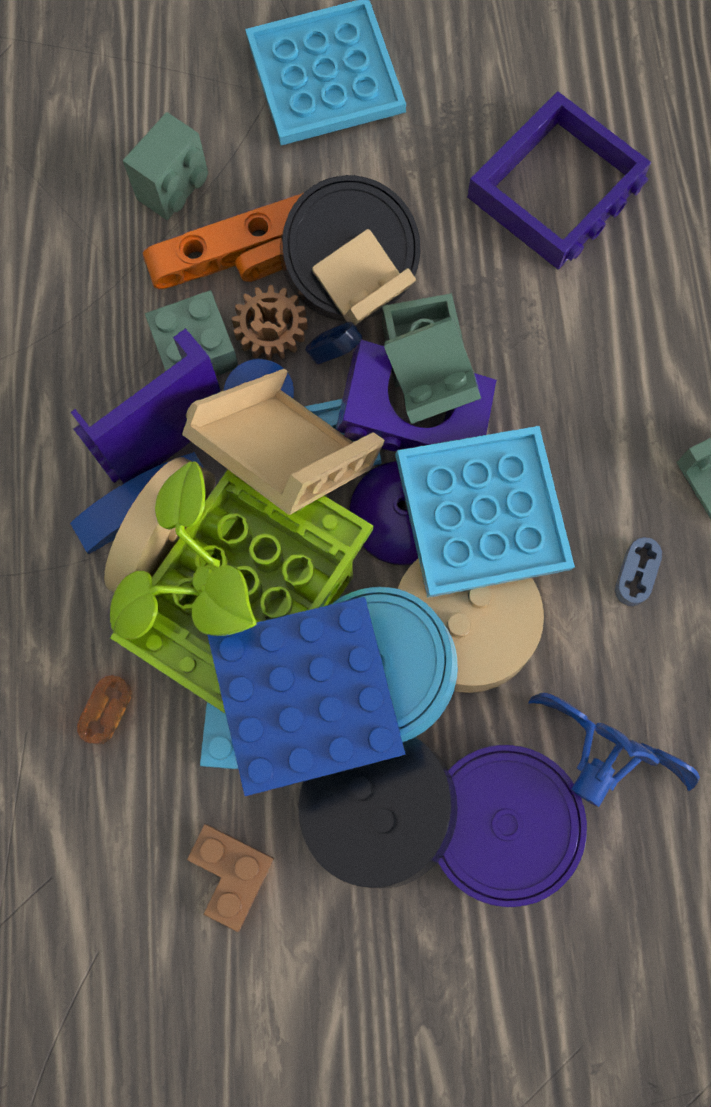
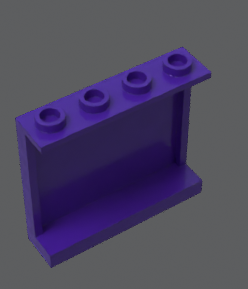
[70,328,221,484]

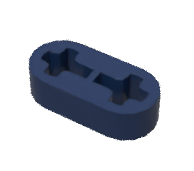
[305,322,363,364]

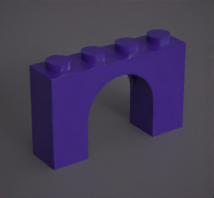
[336,339,497,451]

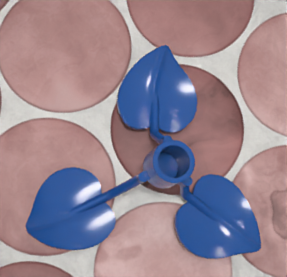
[528,693,700,807]

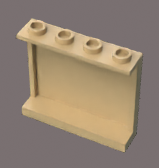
[182,369,385,515]

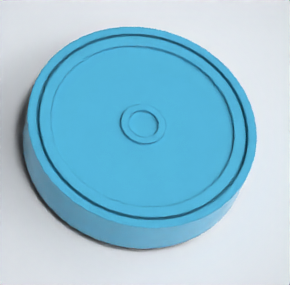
[332,587,458,742]

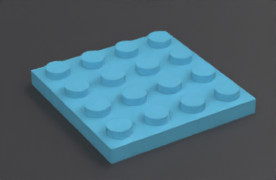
[245,0,406,146]
[395,426,575,598]

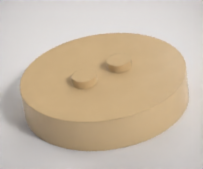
[104,457,215,593]
[398,558,544,693]

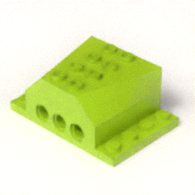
[110,469,373,714]

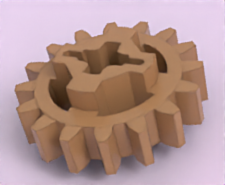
[232,285,308,361]

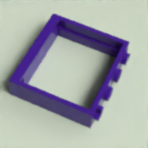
[467,91,651,270]

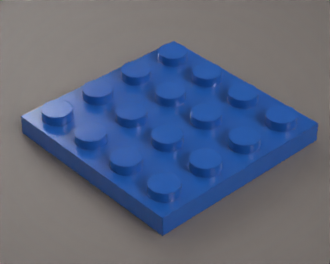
[207,597,406,796]

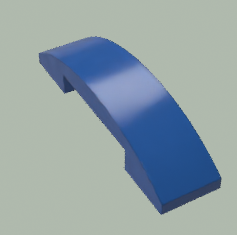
[70,452,204,554]

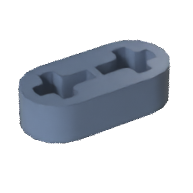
[615,537,662,606]

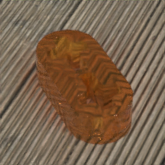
[77,675,132,745]

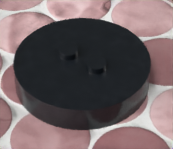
[280,175,421,321]
[298,737,458,889]

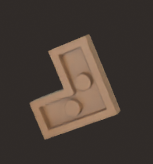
[187,824,274,932]

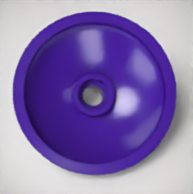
[350,461,418,565]

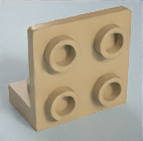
[312,229,416,325]

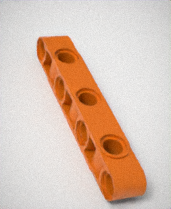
[142,193,303,289]

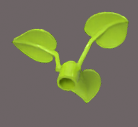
[110,461,257,639]

